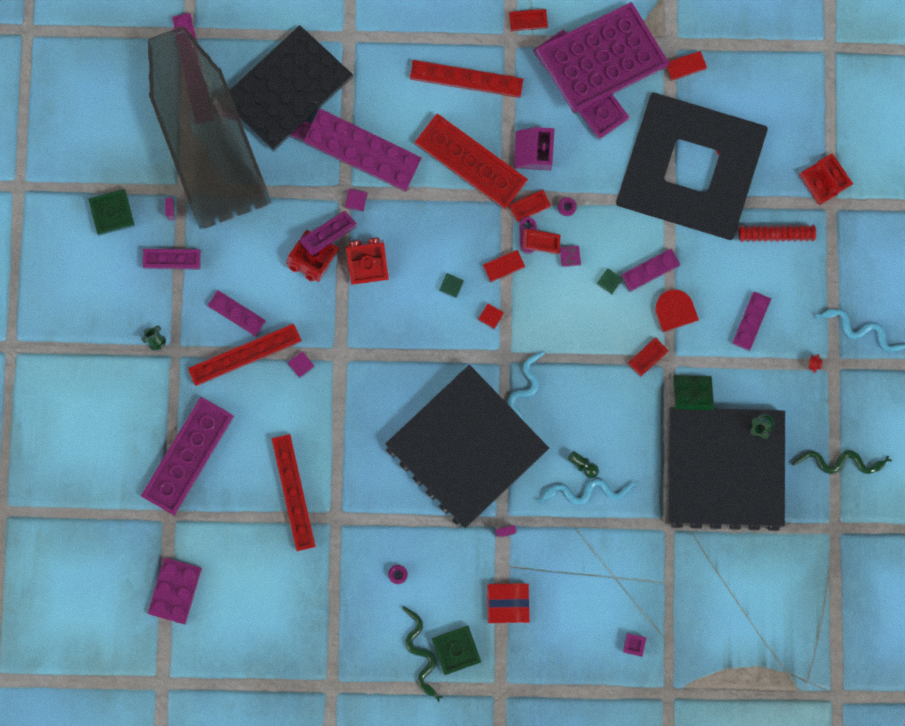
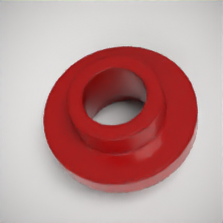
[809,354,823,373]

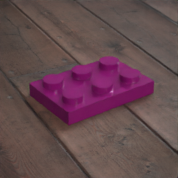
[148,557,203,625]

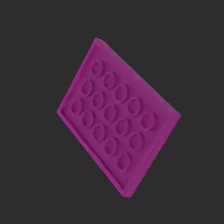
[536,2,670,114]

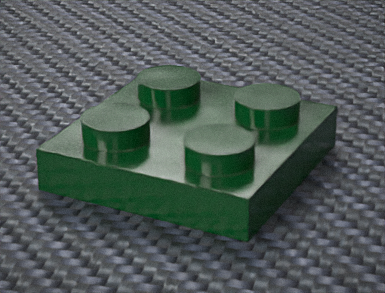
[88,189,135,236]
[673,375,714,410]
[431,625,481,675]

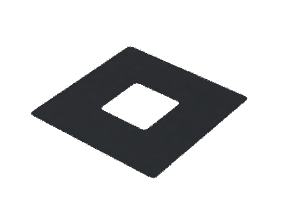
[616,92,768,240]

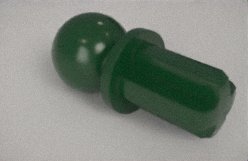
[568,451,599,478]

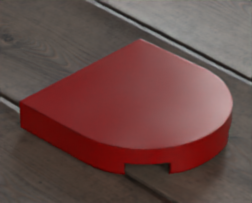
[655,289,699,333]

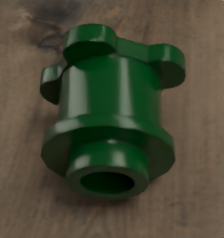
[141,325,166,351]
[750,414,775,439]

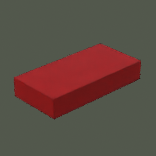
[509,9,548,32]
[667,51,707,81]
[509,189,551,223]
[523,229,561,254]
[483,250,525,283]
[627,337,669,377]

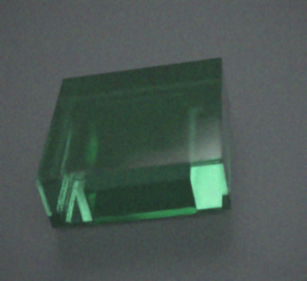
[597,268,623,295]
[439,273,464,298]

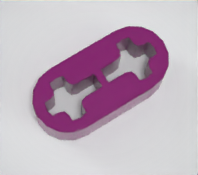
[519,217,537,254]

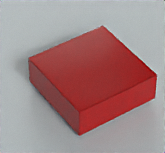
[478,303,504,330]

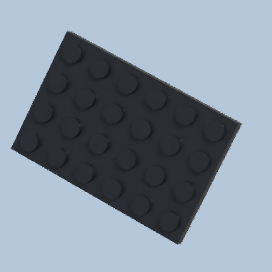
[220,25,353,152]

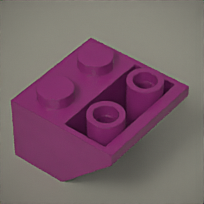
[514,127,555,171]

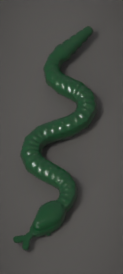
[792,450,892,474]
[402,606,443,702]

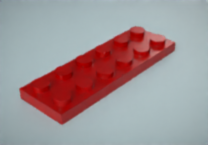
[415,113,528,210]

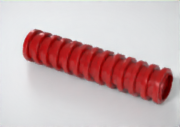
[738,225,816,242]

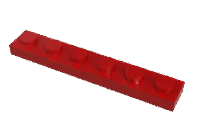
[410,60,524,98]
[188,324,302,386]
[271,434,316,552]

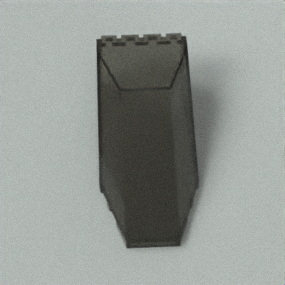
[148,26,271,229]

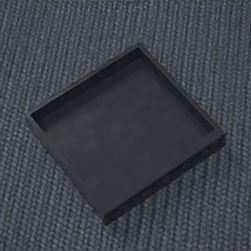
[385,364,550,529]
[666,407,785,531]

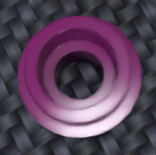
[558,197,577,216]
[388,565,408,584]

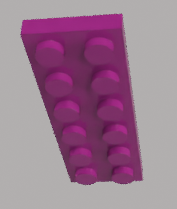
[533,29,630,140]
[303,109,422,192]
[141,397,235,516]

